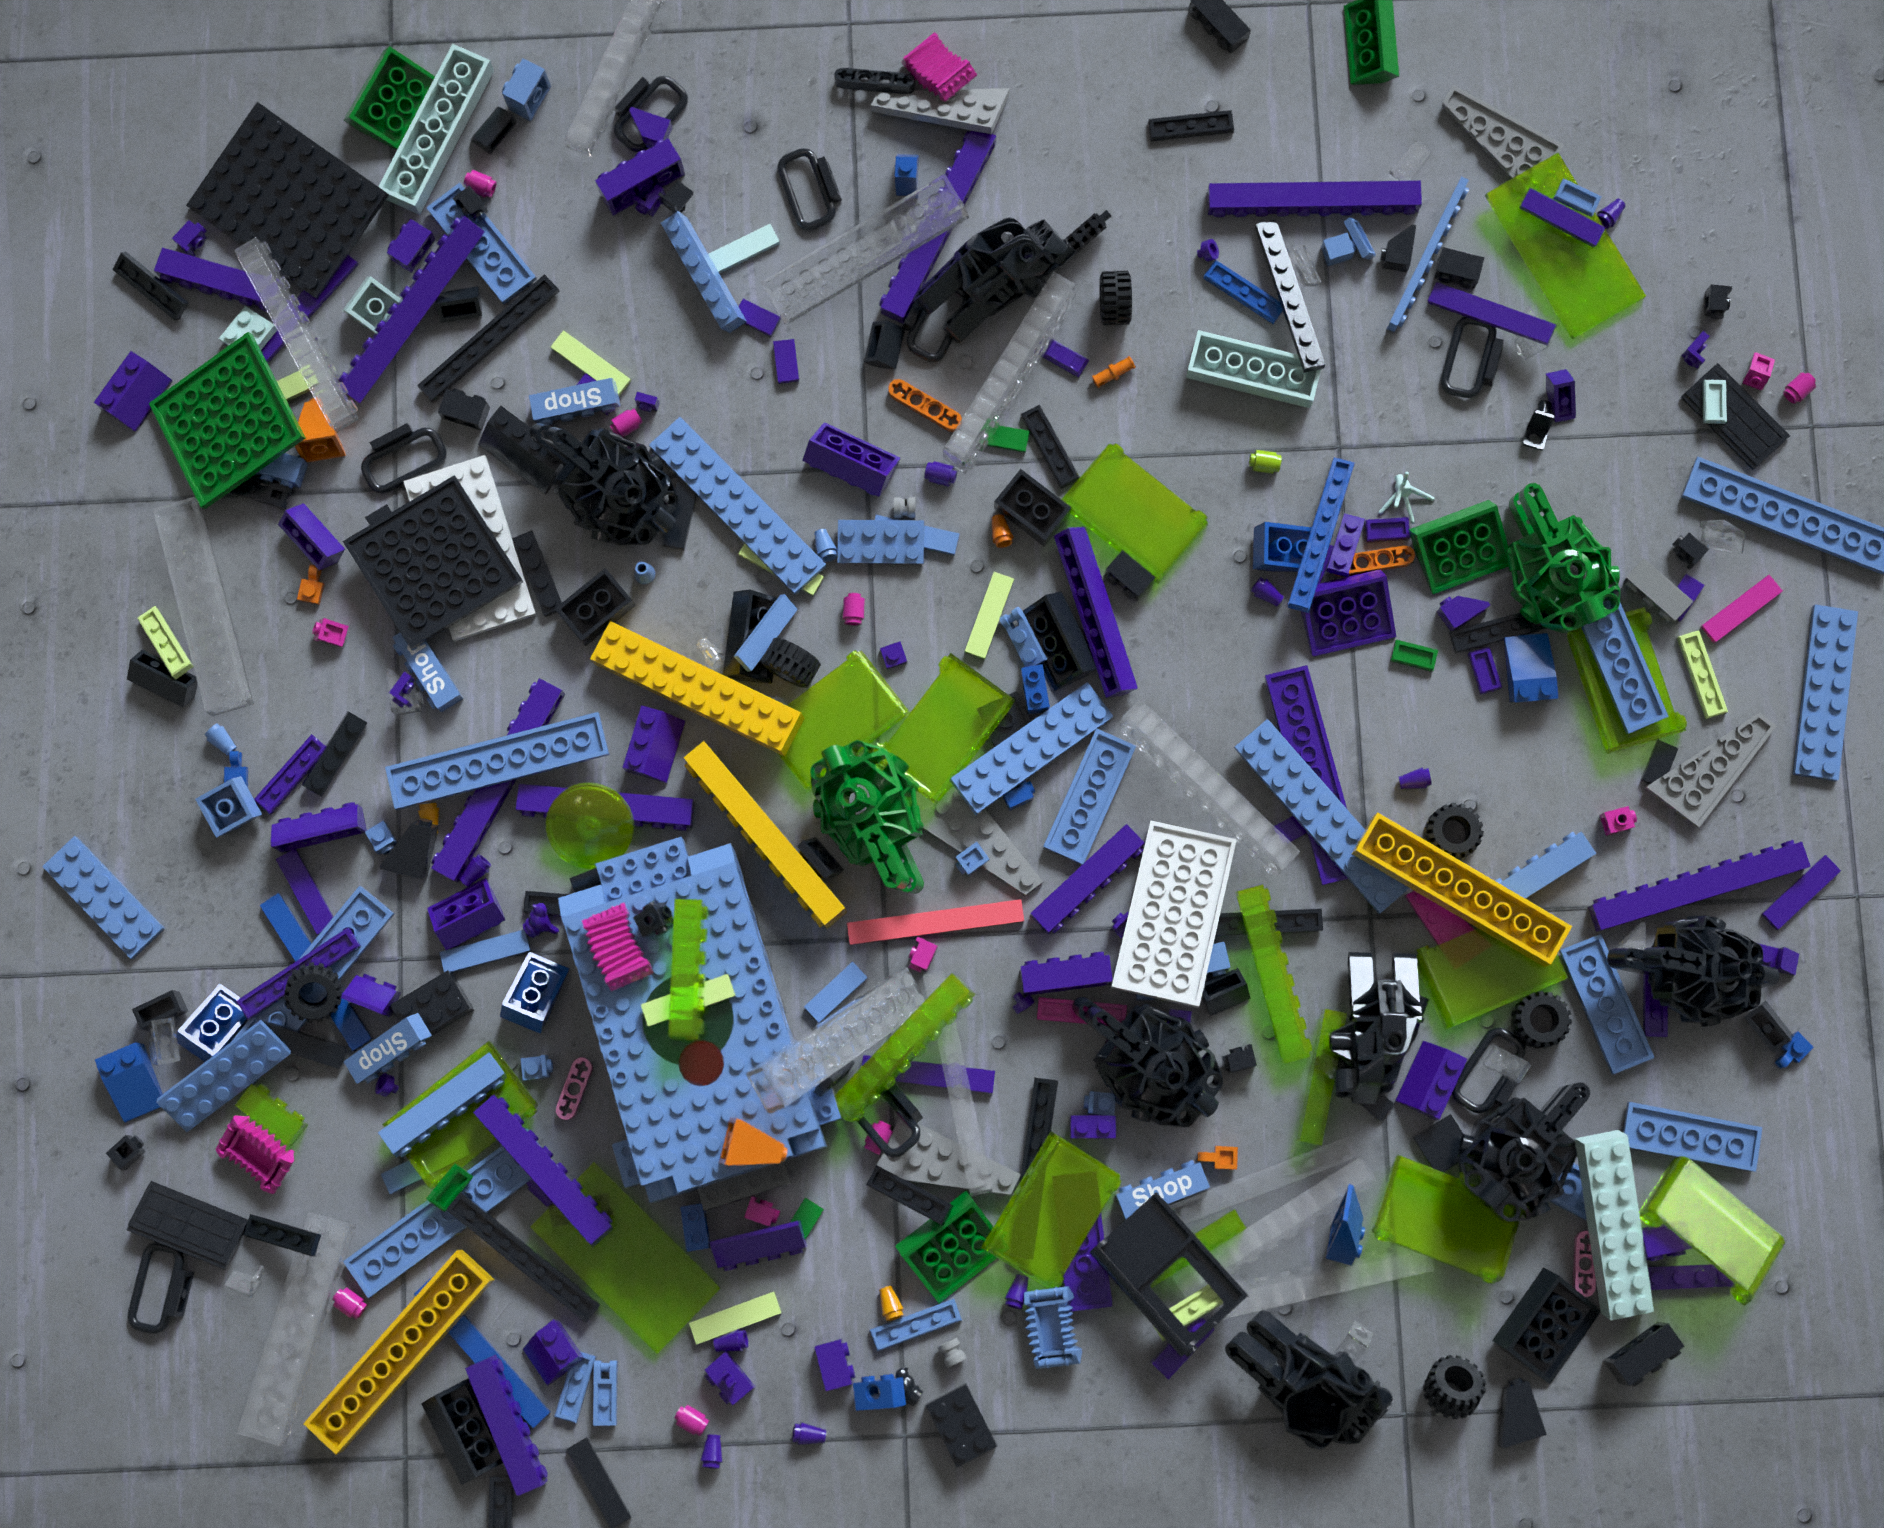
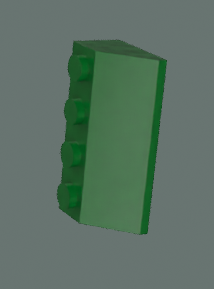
[1344,0,1399,85]

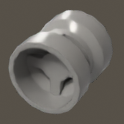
[894,497,916,519]
[937,1337,967,1368]

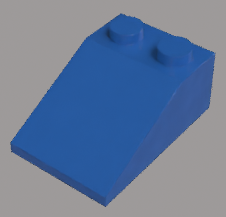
[1253,522,1323,572]
[1504,633,1558,703]
[500,952,570,1034]
[176,984,248,1062]
[95,1042,163,1122]
[1326,1184,1365,1266]

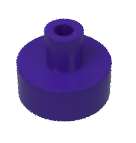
[1197,239,1219,262]
[1012,991,1035,1015]
[375,1073,399,1097]

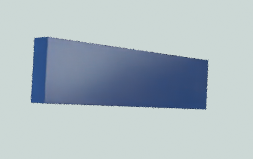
[1203,260,1283,325]

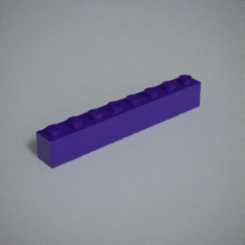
[1054,527,1138,698]
[516,784,695,831]
[473,1095,613,1247]

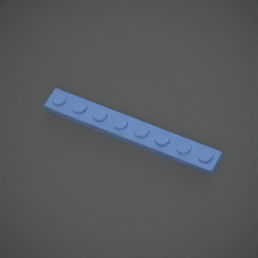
[1387,176,1469,332]

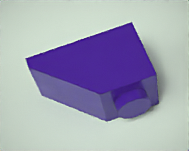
[629,107,672,149]
[1546,369,1576,423]
[1437,596,1491,631]

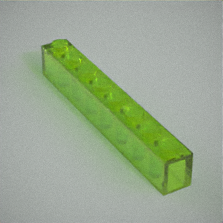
[1235,884,1313,1064]
[834,973,976,1123]

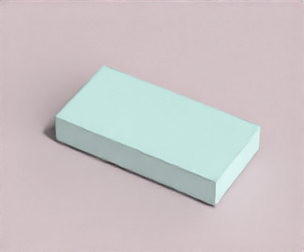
[1703,380,1727,424]

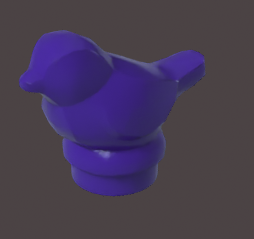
[523,903,559,938]

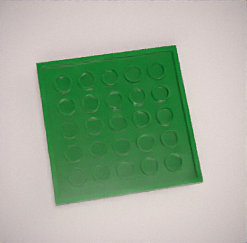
[149,332,306,509]

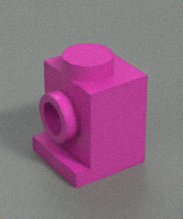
[1599,806,1637,836]
[908,937,938,973]
[744,1196,780,1227]

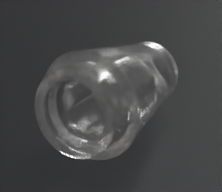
[696,637,725,670]

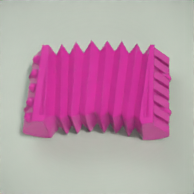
[901,32,977,102]
[582,902,654,991]
[215,1116,295,1194]

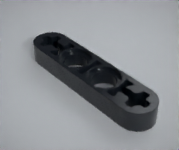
[834,68,915,94]

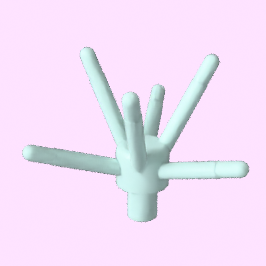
[1379,472,1435,524]

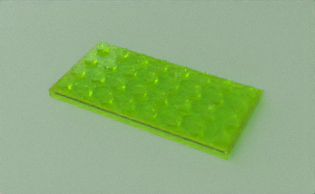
[1485,153,1646,340]
[530,1162,721,1354]

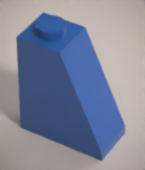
[895,154,919,196]

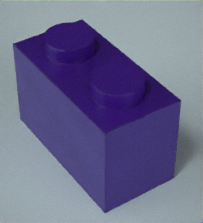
[386,219,435,273]
[1070,1115,1116,1139]
[814,1338,856,1391]

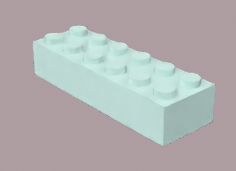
[1186,330,1321,408]

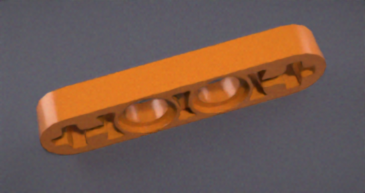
[888,379,962,432]
[1334,546,1415,577]

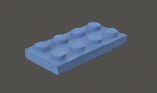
[837,520,924,564]

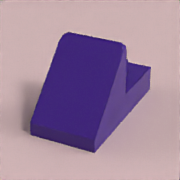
[1760,944,1799,976]

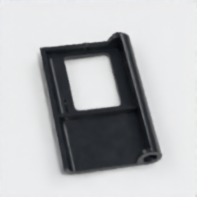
[1089,1192,1249,1358]

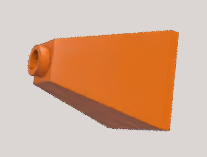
[295,398,346,462]
[719,1117,788,1165]

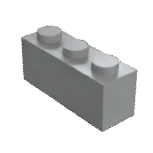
[1625,558,1694,623]

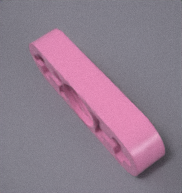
[556,1058,593,1120]
[1573,1231,1596,1297]

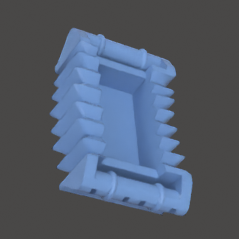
[1024,1286,1082,1369]

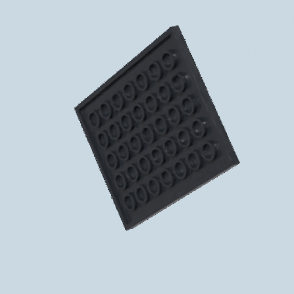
[186,102,389,299]

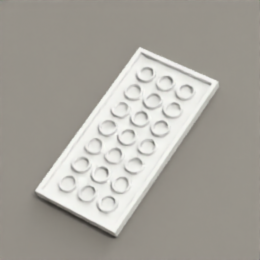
[404,455,536,642]
[1112,821,1237,1008]

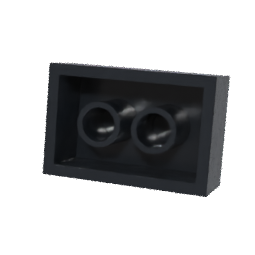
[994,469,1072,547]
[555,568,636,646]
[391,970,474,1035]
[1603,1322,1685,1387]
[926,1383,997,1467]

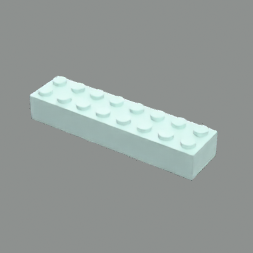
[378,44,494,215]
[1575,1130,1654,1321]

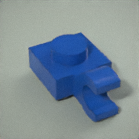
[224,751,248,787]
[1774,1031,1814,1069]

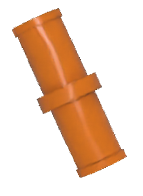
[1092,356,1136,388]

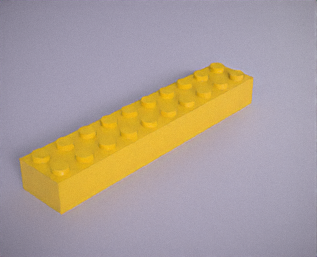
[590,621,805,757]
[684,741,847,929]
[1351,812,1572,967]
[303,1250,495,1454]

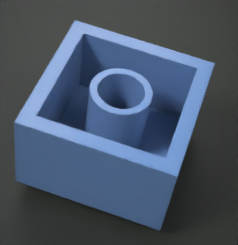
[502,58,551,121]
[195,776,262,838]

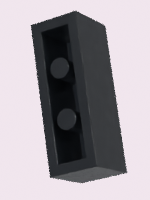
[1189,0,1251,54]
[127,650,199,708]

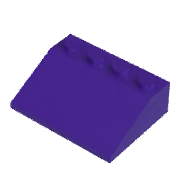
[1300,569,1397,656]

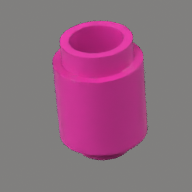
[464,170,497,197]
[1783,372,1816,404]
[610,408,643,438]
[843,593,865,626]
[864,1120,893,1155]
[332,1287,367,1320]
[674,1404,710,1436]

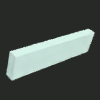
[708,224,780,274]

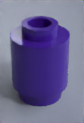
[924,461,957,487]

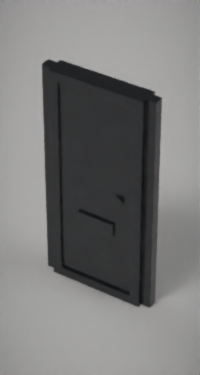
[1680,363,1790,470]
[126,1181,248,1270]

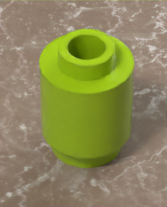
[1249,450,1282,474]

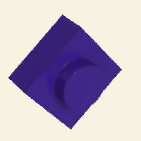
[634,392,660,412]
[880,641,908,670]

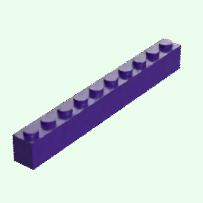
[879,130,996,324]
[1207,180,1422,217]
[336,216,485,403]
[431,678,565,883]
[1588,840,1811,932]

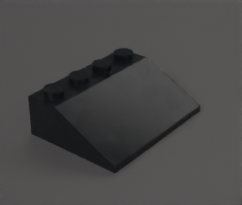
[1492,1267,1601,1384]

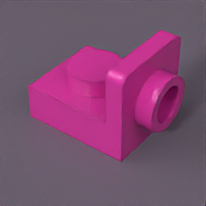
[1743,352,1775,390]
[312,618,349,647]

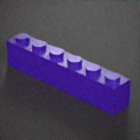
[154,247,287,312]
[1030,824,1145,934]
[465,1354,548,1496]

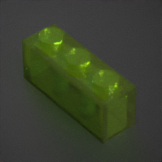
[235,1083,308,1146]

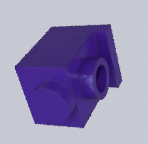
[172,220,207,257]

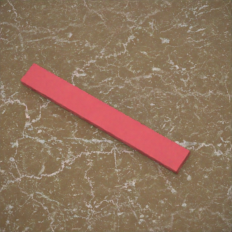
[847,899,1024,945]

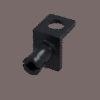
[658,181,694,213]
[1522,400,1555,451]

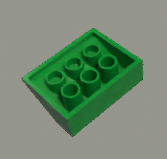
[343,46,435,150]
[1408,500,1509,594]
[895,1191,1010,1303]

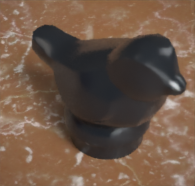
[895,1367,923,1407]

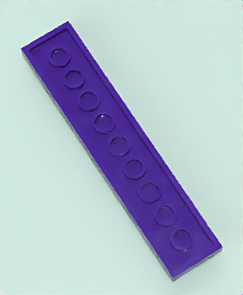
[1265,665,1348,886]

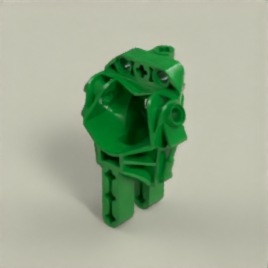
[1505,483,1620,634]
[810,740,924,894]

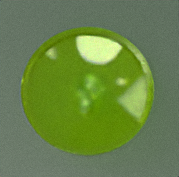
[546,783,634,869]

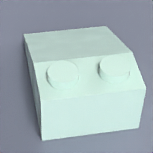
[342,276,400,334]

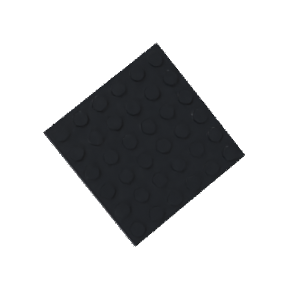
[343,475,523,650]

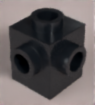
[633,901,675,938]

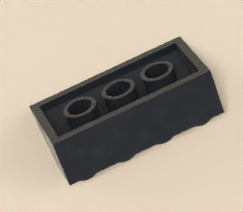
[478,405,563,495]
[723,589,778,684]
[1023,591,1097,691]
[421,1378,503,1485]

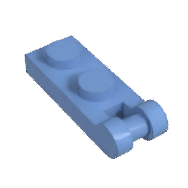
[1000,607,1047,667]
[593,1360,618,1426]

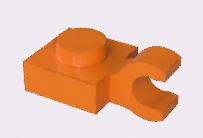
[297,564,325,605]
[1198,1146,1238,1170]

